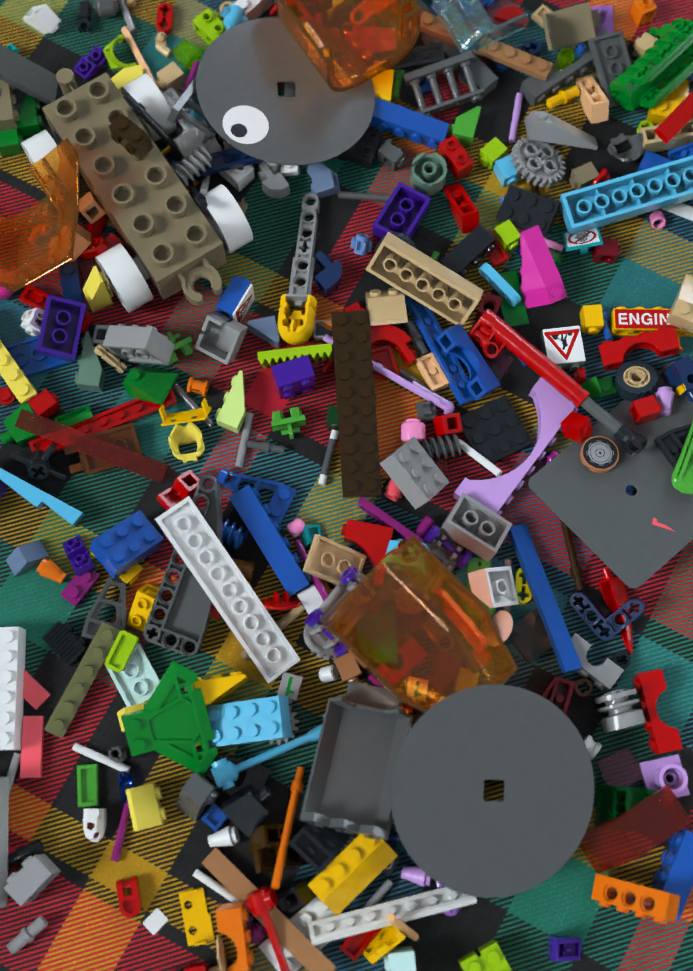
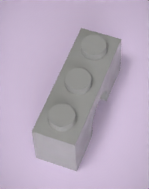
[571,633,624,691]

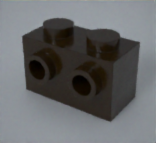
[109,114,153,161]

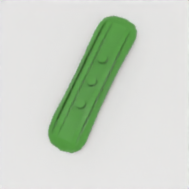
[671,420,693,494]

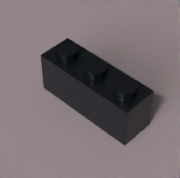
[440,224,496,278]

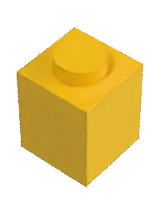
[580,304,604,335]

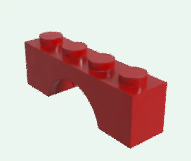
[599,326,679,372]
[633,669,683,755]

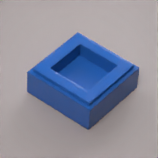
[201,802,228,832]

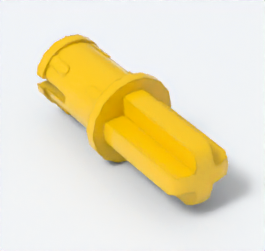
[546,86,580,109]

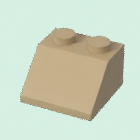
[365,287,408,326]

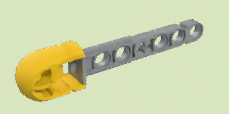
[277,193,320,345]

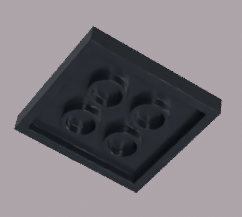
[460,394,533,469]

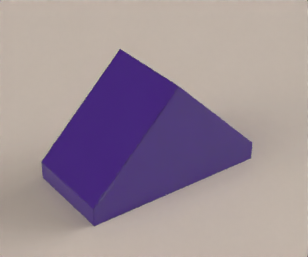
[548,935,581,962]

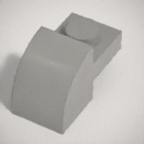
[258,161,290,198]

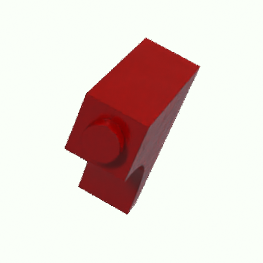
[341,519,394,588]

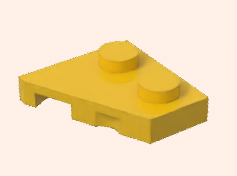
[362,925,406,964]

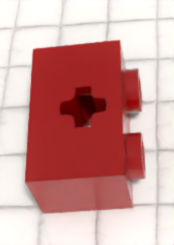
[437,135,474,181]

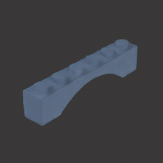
[293,91,341,198]

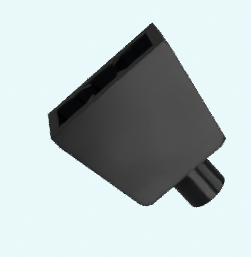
[221,785,273,837]

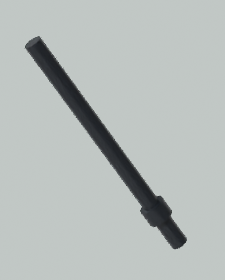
[123,93,200,178]
[186,179,208,209]

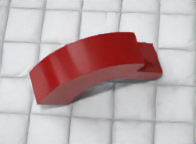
[370,324,416,367]

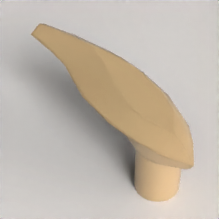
[209,934,227,971]

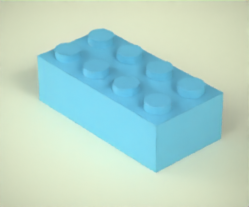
[206,696,292,748]

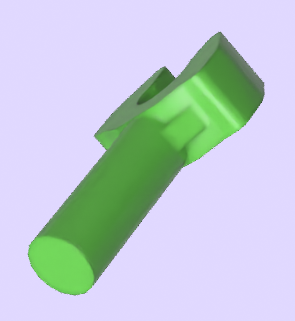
[392,69,404,99]

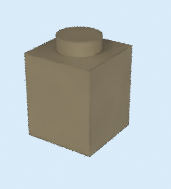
[569,161,599,190]

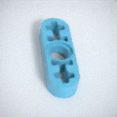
[478,263,521,307]

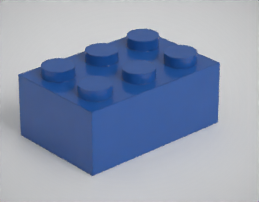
[90,510,164,579]

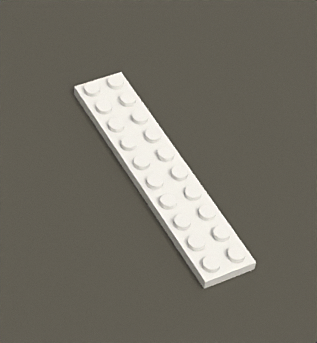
[155,496,301,684]

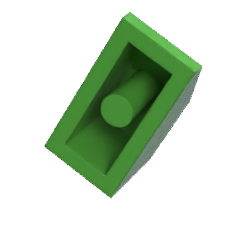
[449,106,481,147]

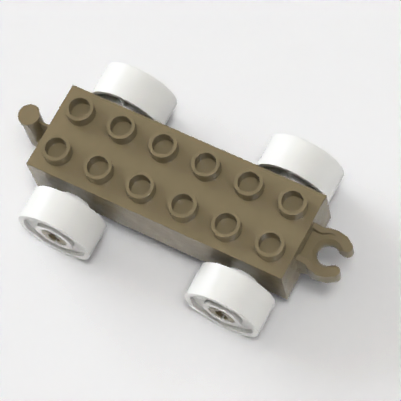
[21,68,253,313]

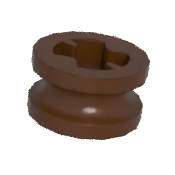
[573,679,593,697]

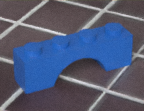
[436,323,501,401]

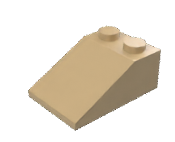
[666,274,693,334]

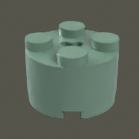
[410,152,447,197]

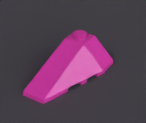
[520,225,567,309]

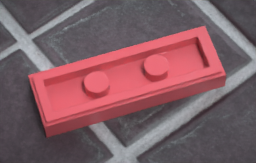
[20,716,45,778]

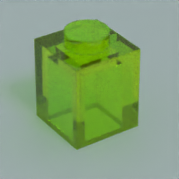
[173,38,202,71]

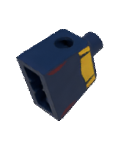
[660,355,693,403]

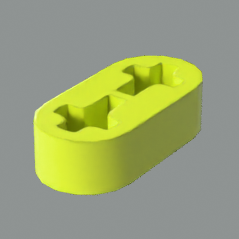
[514,568,532,605]

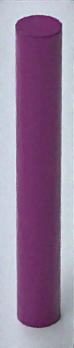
[111,798,130,862]

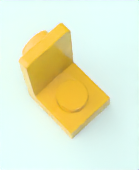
[126,583,159,632]

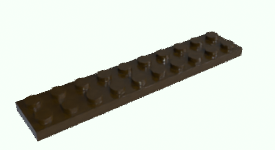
[331,310,382,498]

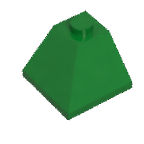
[123,366,178,405]

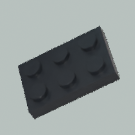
[496,185,561,238]

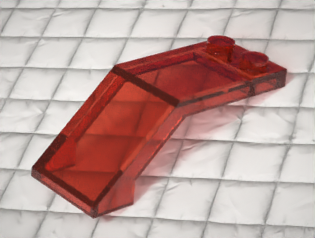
[579,785,692,874]

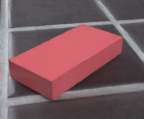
[23,670,51,710]

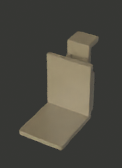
[541,2,602,51]

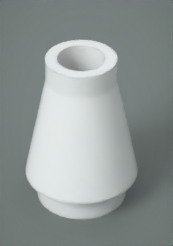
[208,825,240,848]

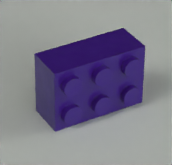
[372,182,431,240]
[35,295,86,362]

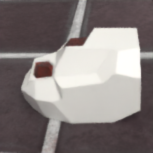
[83,808,107,842]

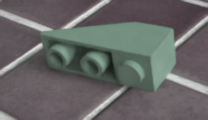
[75,331,105,392]

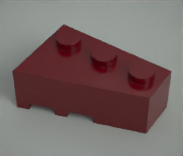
[540,676,576,715]

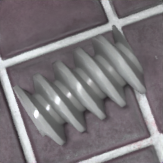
[172,145,213,186]

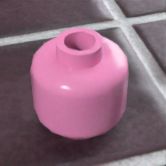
[401,419,426,443]

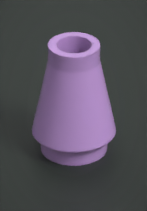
[655,386,675,416]
[401,866,432,887]

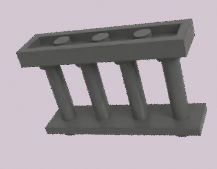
[403,51,485,117]
[167,77,217,145]

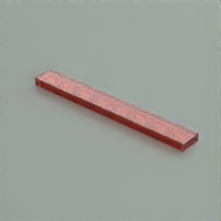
[14,409,168,483]

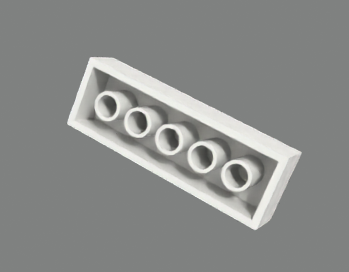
[0,627,26,751]

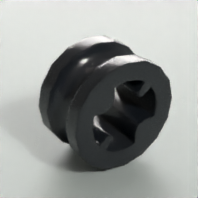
[611,651,631,669]

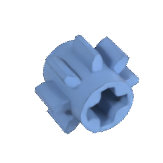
[350,233,373,255]

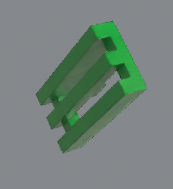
[54,405,93,431]

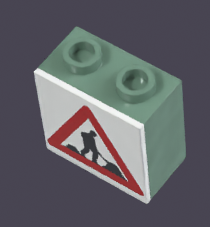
[539,326,586,371]

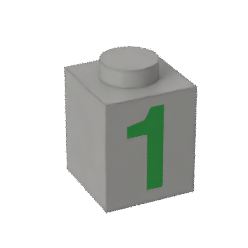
[277,672,303,704]

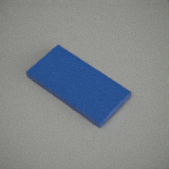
[5,335,79,378]

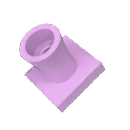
[638,754,690,800]

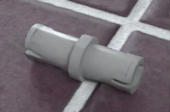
[7,915,49,954]

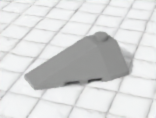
[524,111,598,150]

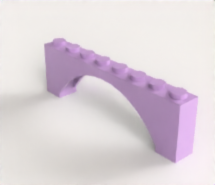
[453,377,579,516]

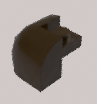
[248,824,304,873]

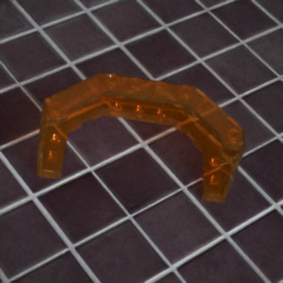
[0,138,79,292]

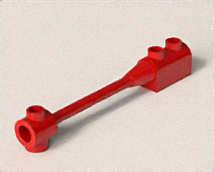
[244,887,290,971]

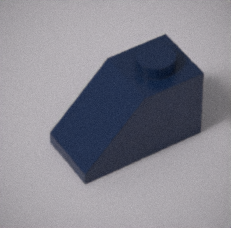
[59,261,84,303]

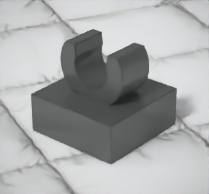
[416,401,437,422]

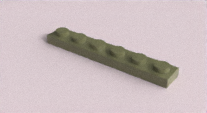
[44,621,120,738]

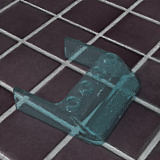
[433,0,528,53]

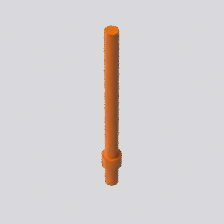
[271,767,305,889]

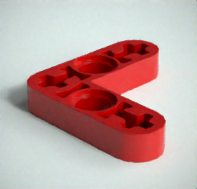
[79,214,110,259]

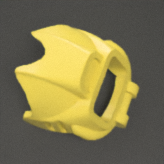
[168,422,205,464]

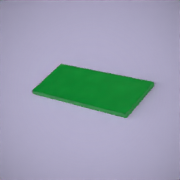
[497,270,529,327]

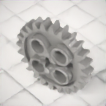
[510,136,566,188]

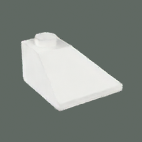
[468,566,519,608]

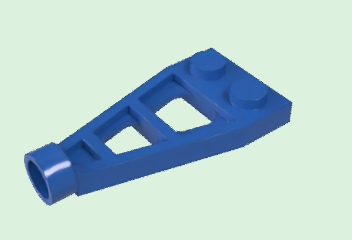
[217,468,297,525]

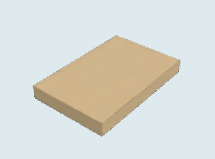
[303,534,367,586]

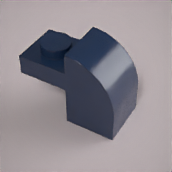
[315,250,342,297]

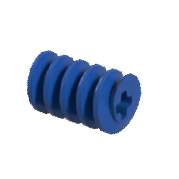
[222,516,249,550]

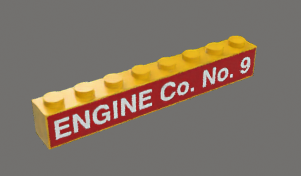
[610,306,693,337]

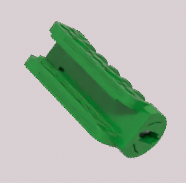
[610,18,693,111]

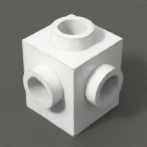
[20,308,44,336]

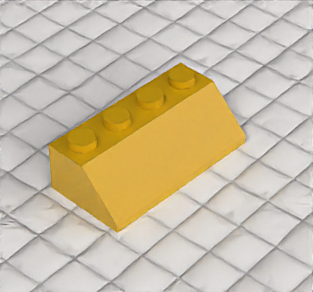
[308,834,398,916]

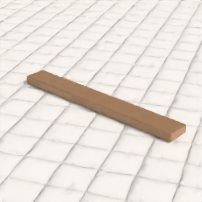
[202,847,336,971]

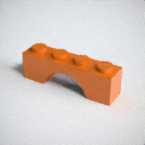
[215,901,254,971]

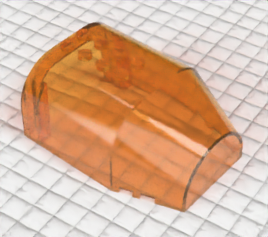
[275,0,422,92]
[321,535,518,713]

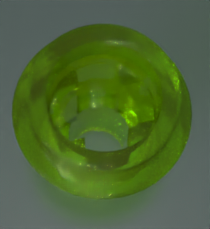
[557,47,575,71]

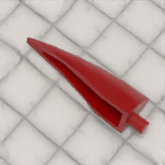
[598,568,633,655]

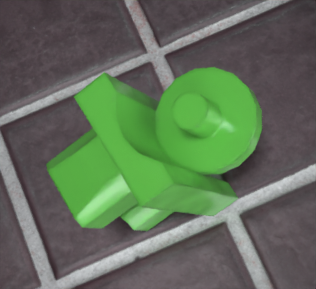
[167,331,194,365]
[271,407,306,440]

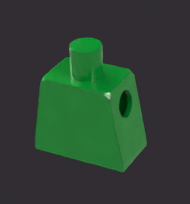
[0,401,48,447]

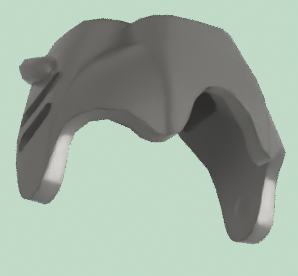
[608,133,643,163]

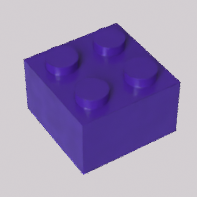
[271,355,316,399]

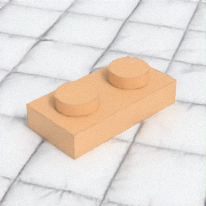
[415,352,449,392]

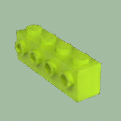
[192,8,226,46]

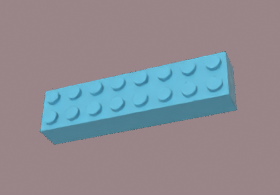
[558,155,693,236]

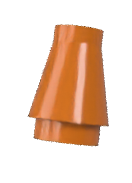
[36,558,67,584]

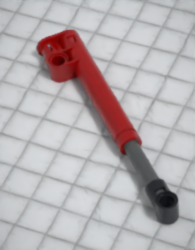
[468,309,647,455]

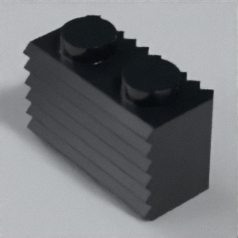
[42,621,88,667]

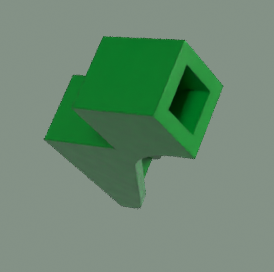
[0,95,44,157]

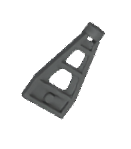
[81,572,126,640]

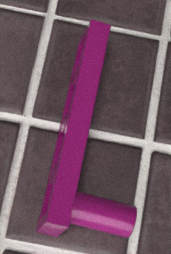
[357,497,435,543]

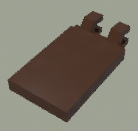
[63,423,143,475]

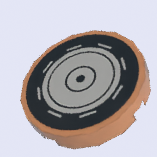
[580,436,619,473]

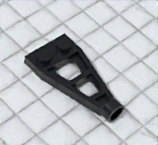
[654,424,691,468]
[196,748,271,795]

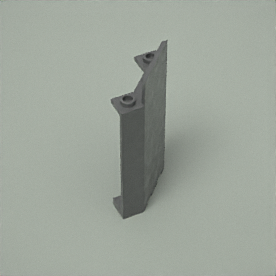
[299,682,413,840]

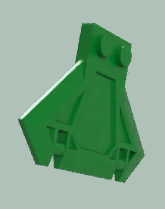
[121,660,218,777]

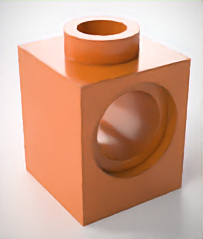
[629,0,658,27]

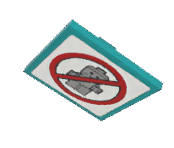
[562,227,603,254]

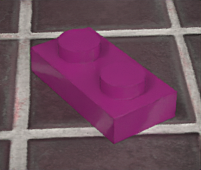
[60,569,101,607]

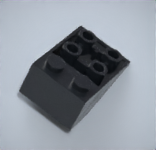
[289,823,354,873]

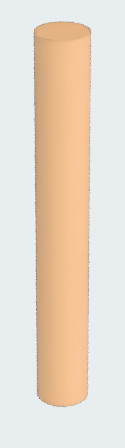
[387,913,419,941]

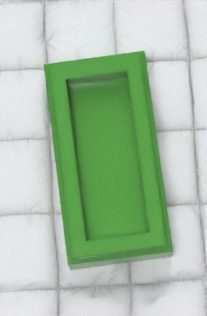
[77,764,100,807]

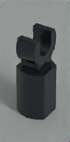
[77,1,92,32]

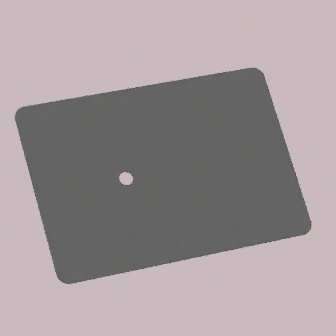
[528,363,693,589]

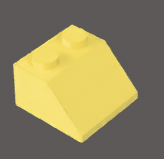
[126,783,167,832]

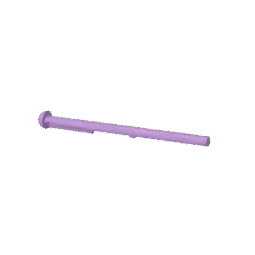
[323,334,454,415]

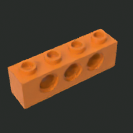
[591,873,680,925]

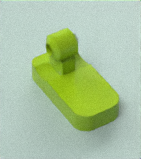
[105,630,139,672]

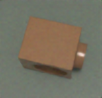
[333,651,362,683]

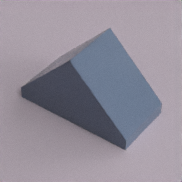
[247,315,280,349]
[6,540,50,577]

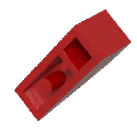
[443,183,480,234]

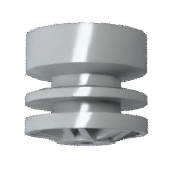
[594,688,646,733]

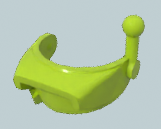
[103,34,137,70]

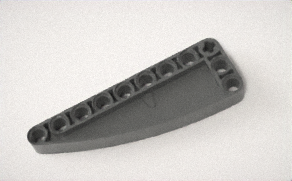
[143,475,223,656]

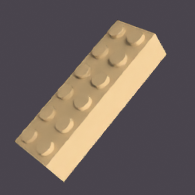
[366,232,484,326]

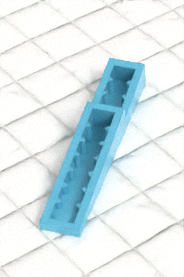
[0,468,84,527]

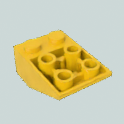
[185,671,249,706]

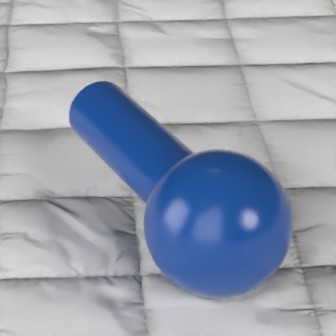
[602,311,613,341]

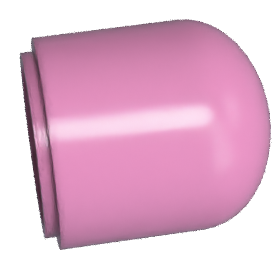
[649,210,666,229]
[286,518,306,538]

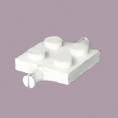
[173,118,223,159]

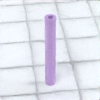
[508,93,523,143]

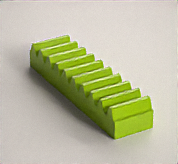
[257,343,334,369]

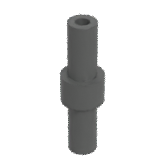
[246,440,285,454]

